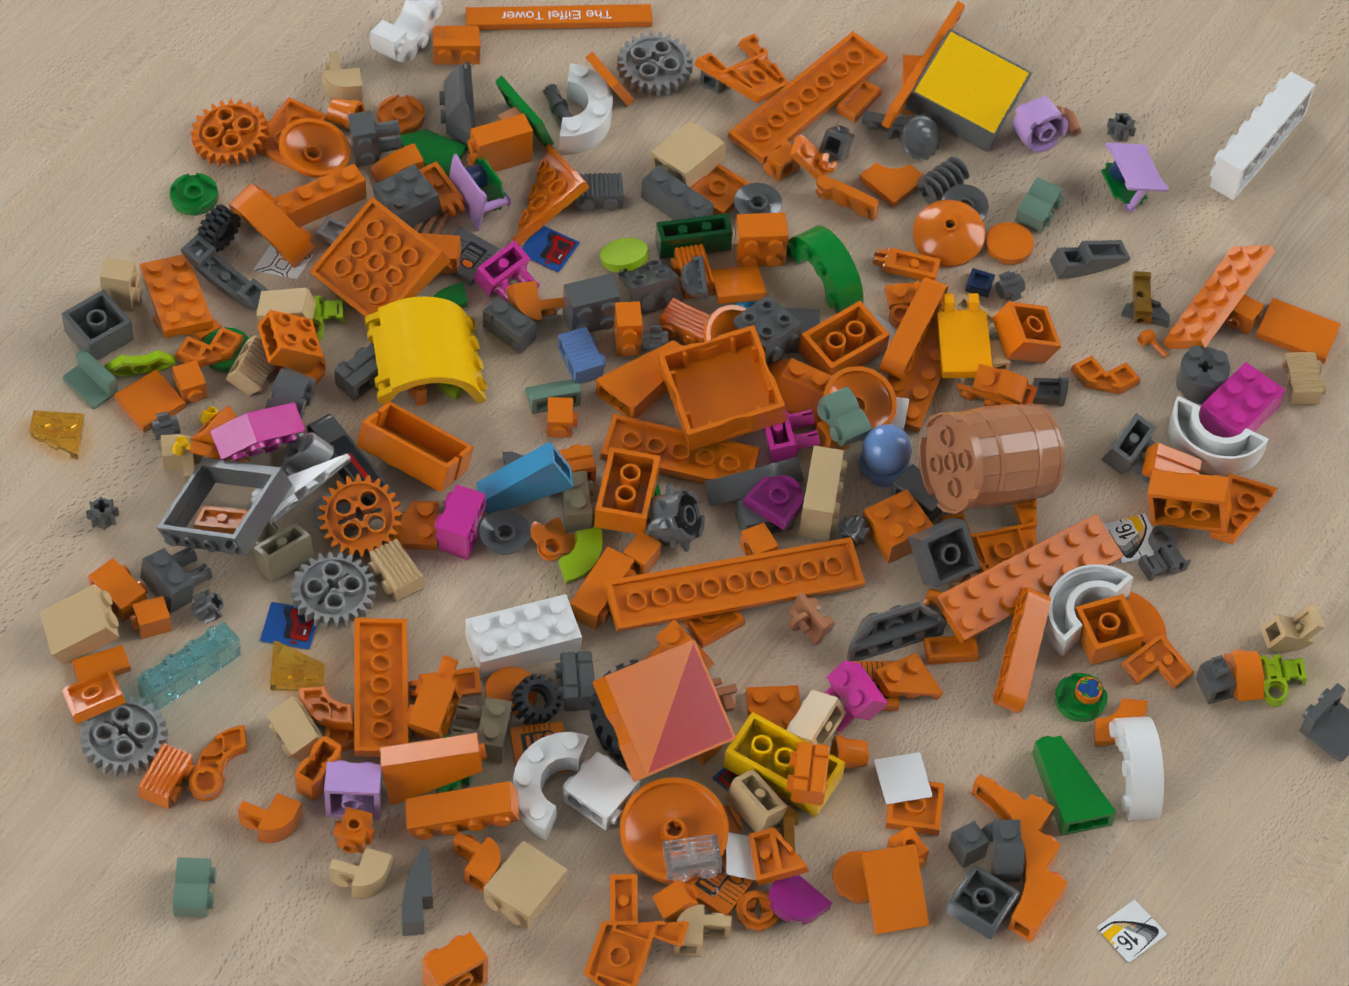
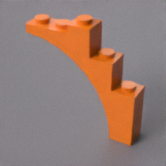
[971,774,1068,943]

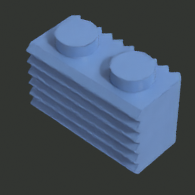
[557,327,606,384]

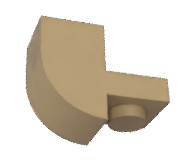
[322,51,363,101]
[161,434,204,484]
[1260,604,1325,652]
[329,848,392,899]
[673,905,731,957]

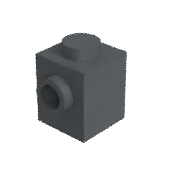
[819,125,855,160]

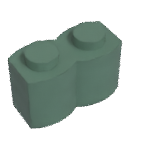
[1015,177,1064,232]
[817,387,872,447]
[173,857,217,917]

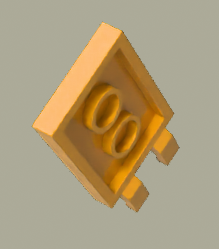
[937,293,993,378]

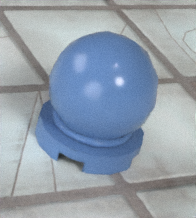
[859,424,912,487]

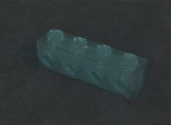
[137,621,241,711]

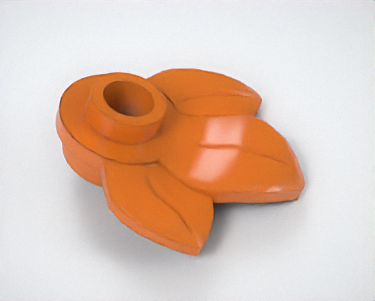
[530,517,576,561]

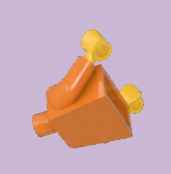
[172,405,251,463]

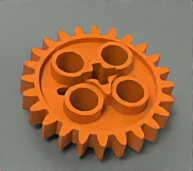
[190,99,269,167]
[318,474,402,559]

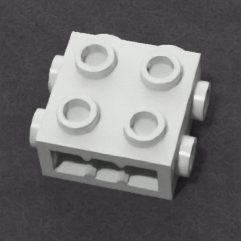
[563,751,640,831]

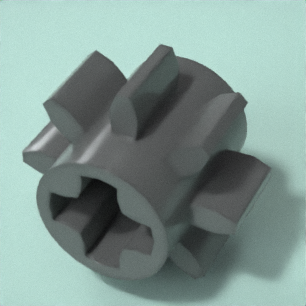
[1107,113,1136,142]
[995,271,1026,302]
[642,325,668,352]
[151,411,181,440]
[86,496,119,530]
[838,515,870,547]
[191,589,224,624]

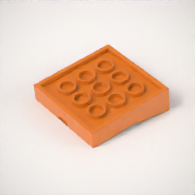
[309,197,450,318]

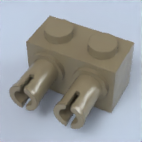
[250,522,315,583]
[450,697,512,763]

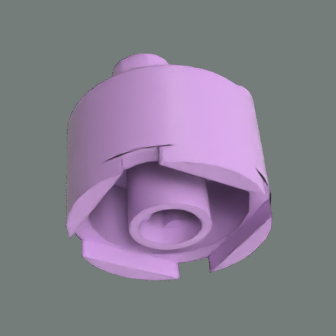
[1013,96,1068,153]

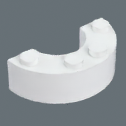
[370,0,443,63]
[559,63,613,154]
[1168,396,1269,476]
[1045,564,1133,657]
[1109,716,1164,821]
[513,732,590,841]

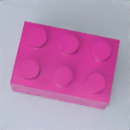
[1199,362,1285,438]
[210,402,306,461]

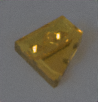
[30,410,85,460]
[270,641,325,691]

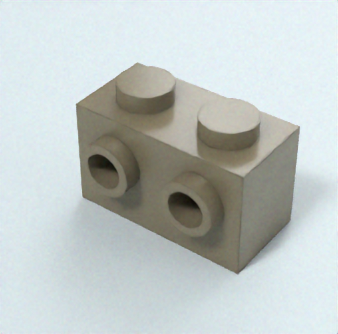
[560,471,596,532]

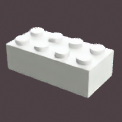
[465,594,582,679]

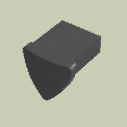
[1033,376,1069,406]

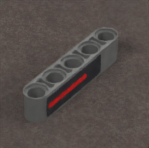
[307,413,397,513]

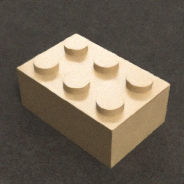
[799,445,847,541]

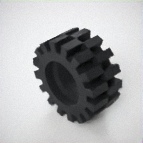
[197,204,241,252]
[510,674,562,725]

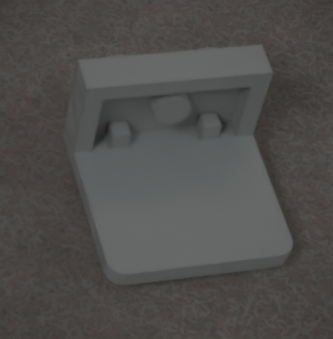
[618,260,683,315]
[733,297,802,366]
[1299,683,1349,762]

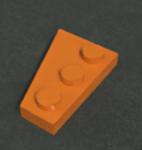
[1209,473,1278,545]

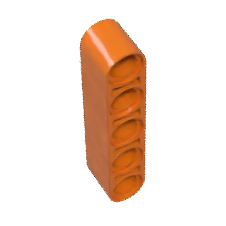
[879,277,948,379]
[993,587,1051,713]

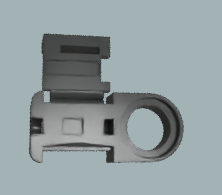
[1138,525,1191,581]

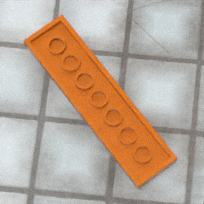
[728,31,888,164]
[934,513,1124,643]

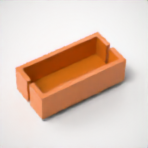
[356,401,474,493]

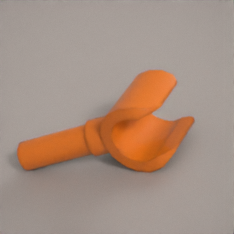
[1137,329,1169,358]
[922,589,942,607]

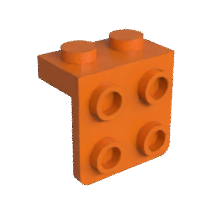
[433,25,480,64]

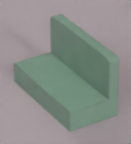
[63,348,118,409]
[525,379,581,414]

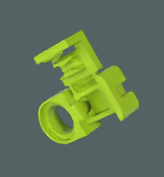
[312,295,345,341]
[1260,654,1307,707]

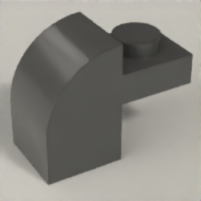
[990,820,1024,882]

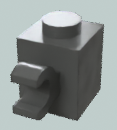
[1196,655,1237,704]
[948,821,993,868]

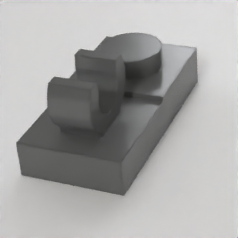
[862,111,911,141]

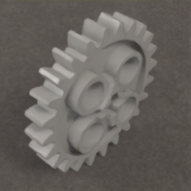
[617,31,693,97]
[291,551,376,630]
[79,695,168,777]

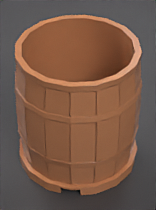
[919,403,1065,514]

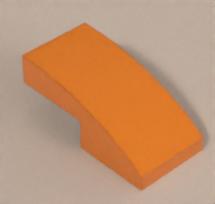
[370,143,424,183]

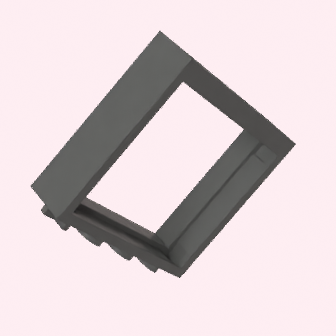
[157,458,293,556]

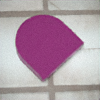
[743,475,804,531]
[768,875,833,924]

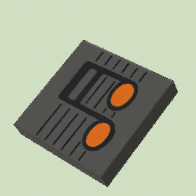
[450,227,500,286]

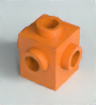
[333,807,375,854]

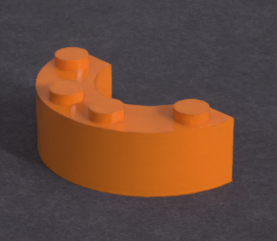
[228,184,315,268]

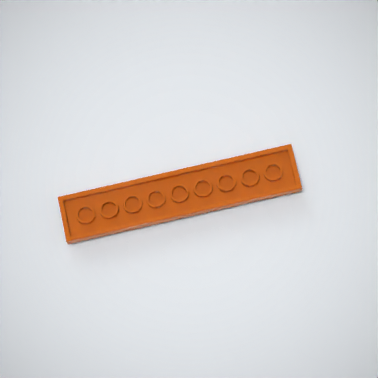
[604,537,865,632]

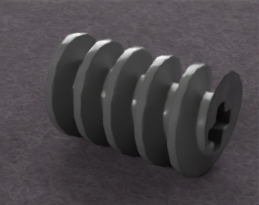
[917,157,970,204]

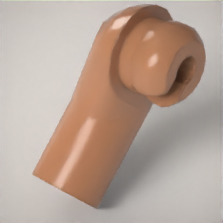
[1056,106,1081,136]

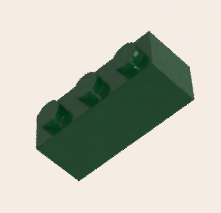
[655,213,733,259]

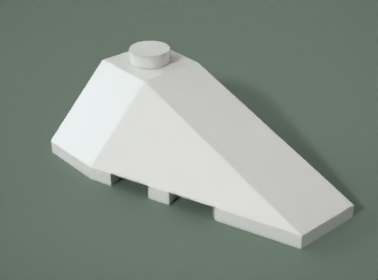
[250,454,350,525]

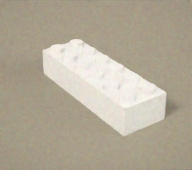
[1209,71,1315,201]

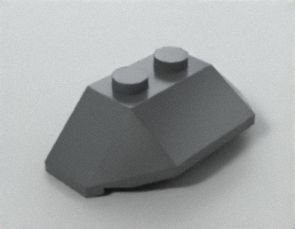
[439,62,476,149]
[846,602,947,661]

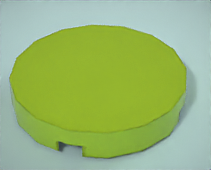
[600,238,649,272]

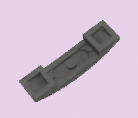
[181,234,268,310]
[704,456,804,506]

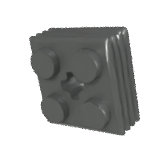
[945,865,1020,939]

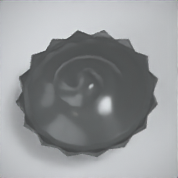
[901,114,941,161]

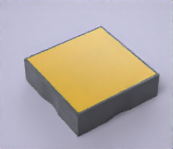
[905,29,1032,152]

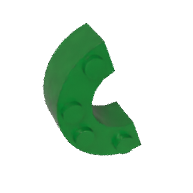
[786,225,864,313]

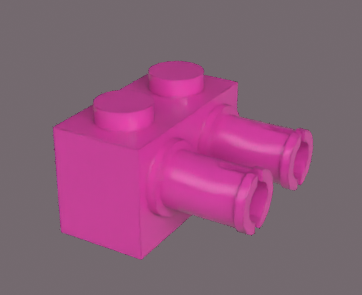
[473,240,540,302]
[763,403,820,463]
[824,660,888,733]

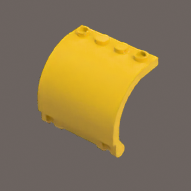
[365,296,487,404]

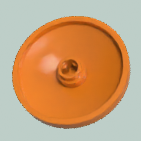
[619,777,729,884]

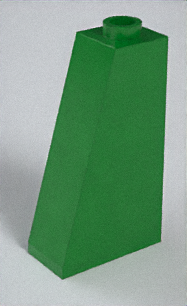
[1032,735,1116,836]

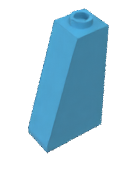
[476,442,574,515]

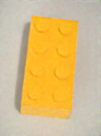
[723,712,845,818]

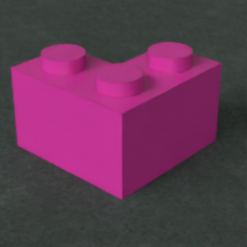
[435,484,486,560]

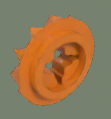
[736,890,779,933]

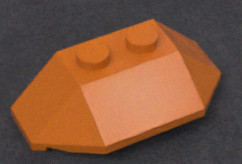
[767,358,832,425]

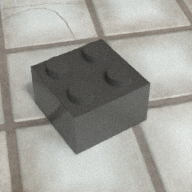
[373,164,442,228]
[562,274,620,333]
[61,289,134,360]
[908,517,981,588]

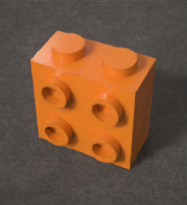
[257,309,323,373]

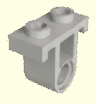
[281,432,334,476]

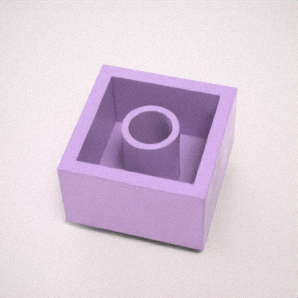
[324,760,382,819]

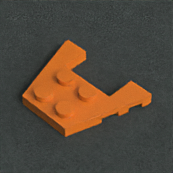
[694,34,789,103]
[940,499,1037,573]
[583,921,690,986]

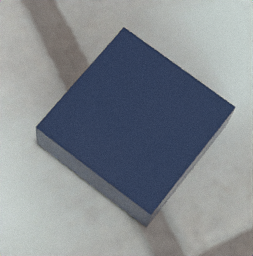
[965,268,995,298]

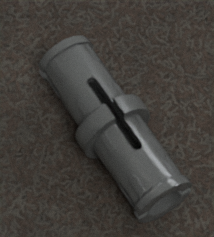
[543,84,572,126]

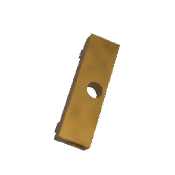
[1132,271,1153,324]
[781,807,801,858]

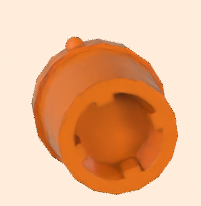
[327,98,365,130]
[830,734,869,769]
[186,766,226,802]

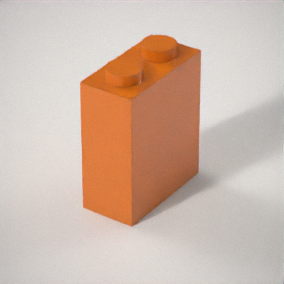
[467,113,533,172]

